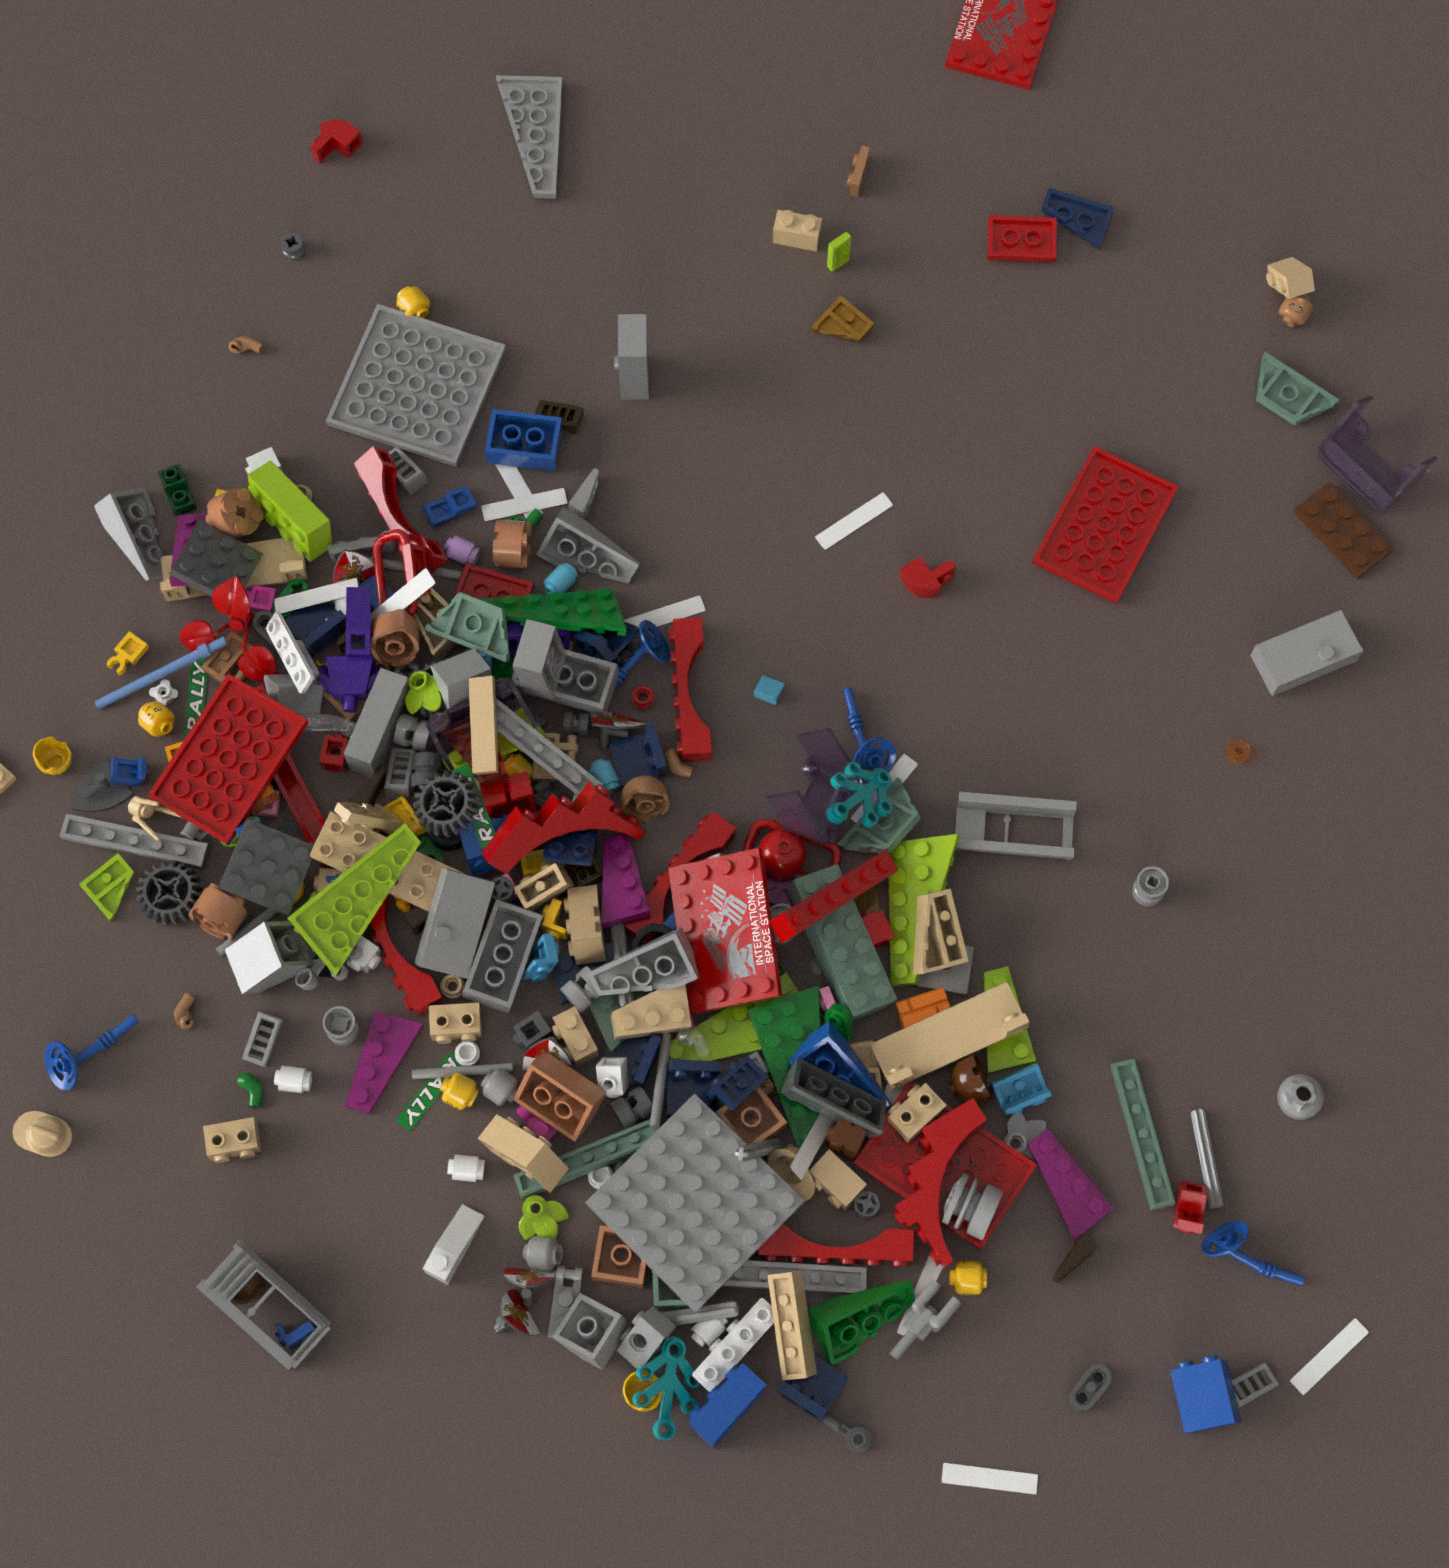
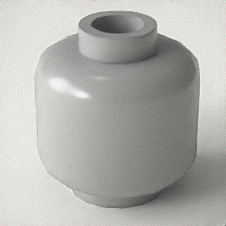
[480,1068,518,1106]
[523,1236,563,1271]

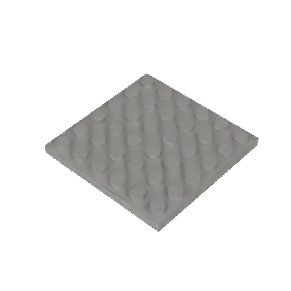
[326,304,506,467]
[585,1093,805,1314]

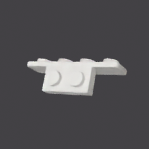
[266,612,319,694]
[692,1298,774,1392]

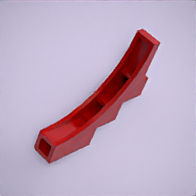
[481,781,645,874]
[893,1098,987,1269]

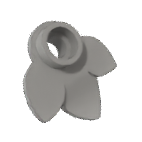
[1003,1113,1046,1159]

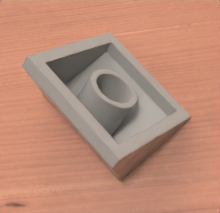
[430,648,491,711]
[264,674,323,719]

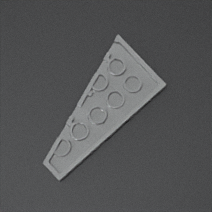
[496,75,563,199]

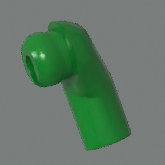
[509,508,543,529]
[237,1073,263,1108]

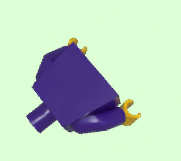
[316,656,390,713]

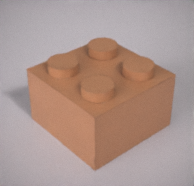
[716,1087,787,1144]
[591,1225,647,1289]

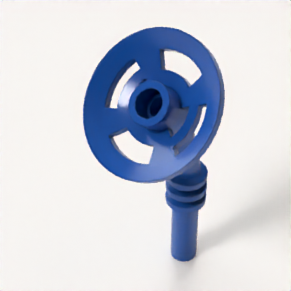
[613,620,671,693]
[843,688,896,782]
[44,1014,139,1090]
[1202,1221,1305,1286]

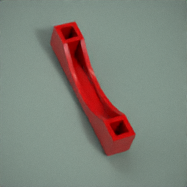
[354,446,448,575]
[669,617,712,762]
[273,754,333,869]
[625,811,736,945]
[769,849,899,943]
[368,893,444,1017]
[758,1224,914,1266]

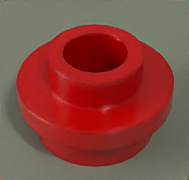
[631,686,655,709]

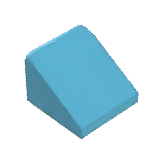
[754,675,785,705]

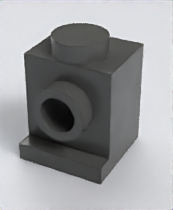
[512,1011,553,1051]

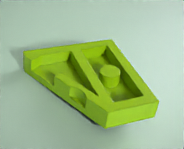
[79,853,134,921]

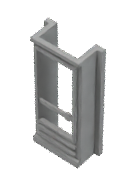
[955,792,1077,861]
[196,1239,331,1370]

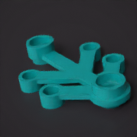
[826,762,892,828]
[632,1336,700,1440]

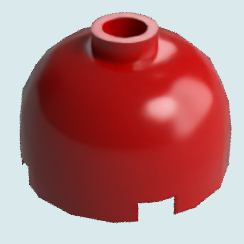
[759,829,807,880]

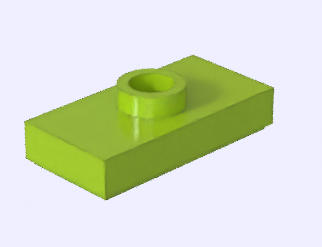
[827,231,851,272]

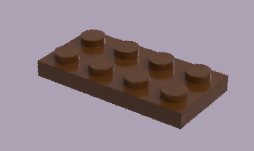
[1294,482,1394,579]

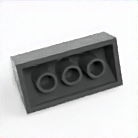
[781,1058,886,1138]

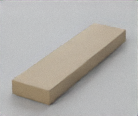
[469,676,499,775]

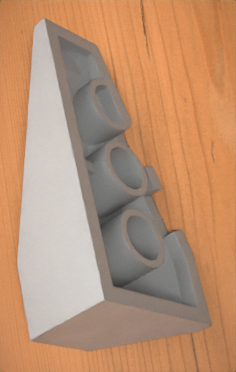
[536,507,640,583]

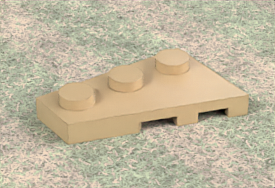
[334,802,404,834]

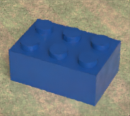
[485,409,563,472]
[689,1363,766,1449]

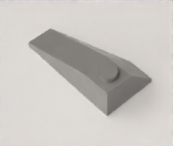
[94,488,163,581]
[587,927,699,996]

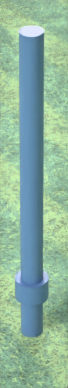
[94,636,228,709]

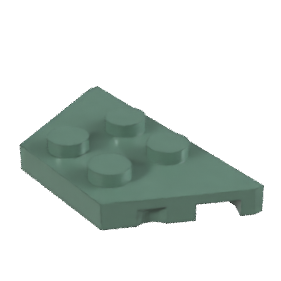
[1256,352,1339,426]
[424,592,510,662]
[837,777,921,854]
[588,991,654,1054]

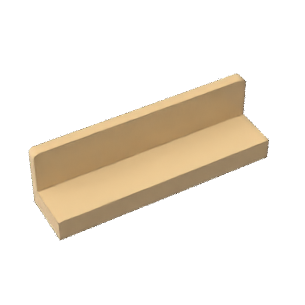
[767,1270,817,1381]

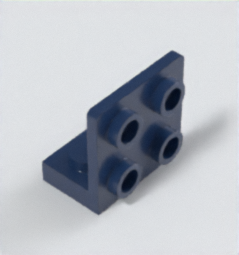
[285,601,346,656]
[570,621,639,662]
[608,722,667,787]
[543,829,598,866]
[602,1033,662,1089]
[705,1055,769,1111]
[666,1059,722,1115]
[777,1355,848,1422]

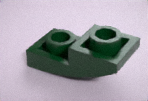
[158,464,197,516]

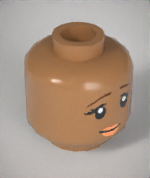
[1279,294,1313,327]

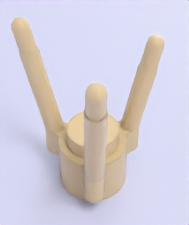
[128,796,182,841]

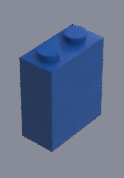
[1170,1355,1242,1433]

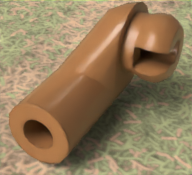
[228,335,265,354]
[663,748,693,778]
[173,993,195,1030]

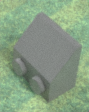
[552,1293,630,1370]

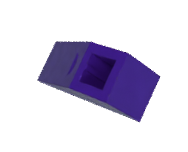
[346,587,371,656]

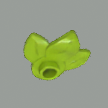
[405,671,442,714]
[519,1195,569,1240]

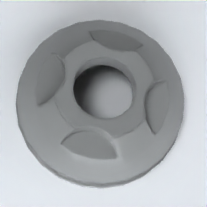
[1277,1074,1324,1120]

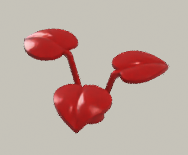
[179,575,280,682]

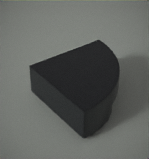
[611,642,634,666]

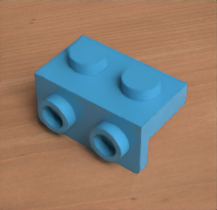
[523,933,559,982]
[990,1063,1052,1115]

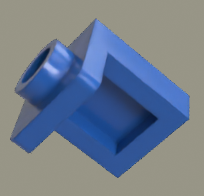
[110,756,149,787]
[275,1321,316,1350]

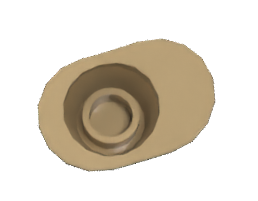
[12,1111,72,1157]
[767,1144,815,1201]

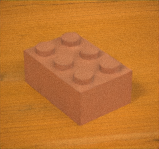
[513,1050,607,1142]

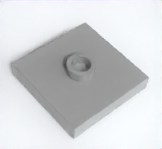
[917,945,974,996]

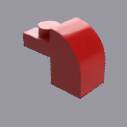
[310,119,363,163]
[899,556,956,598]
[1173,1180,1208,1234]

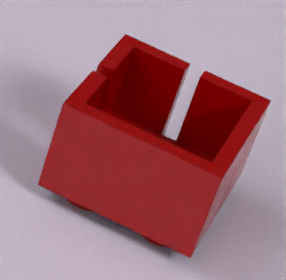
[479,772,537,819]

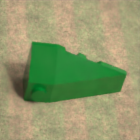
[808,1279,915,1366]

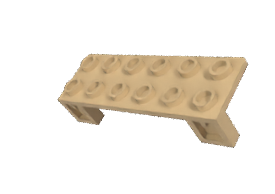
[160,538,308,602]
[310,811,463,912]
[871,983,1029,1090]

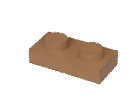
[847,145,870,197]

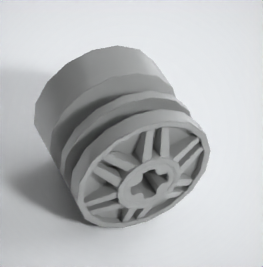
[942,1172,1004,1240]

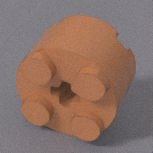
[206,488,264,539]
[493,519,532,569]
[370,609,419,667]
[189,883,247,940]

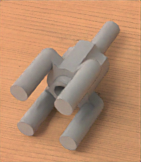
[889,1280,961,1360]

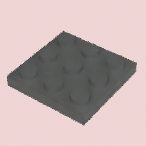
[169,519,263,597]
[218,818,314,916]

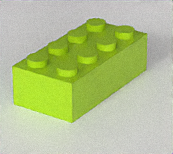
[248,460,332,562]

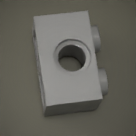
[617,1306,677,1369]

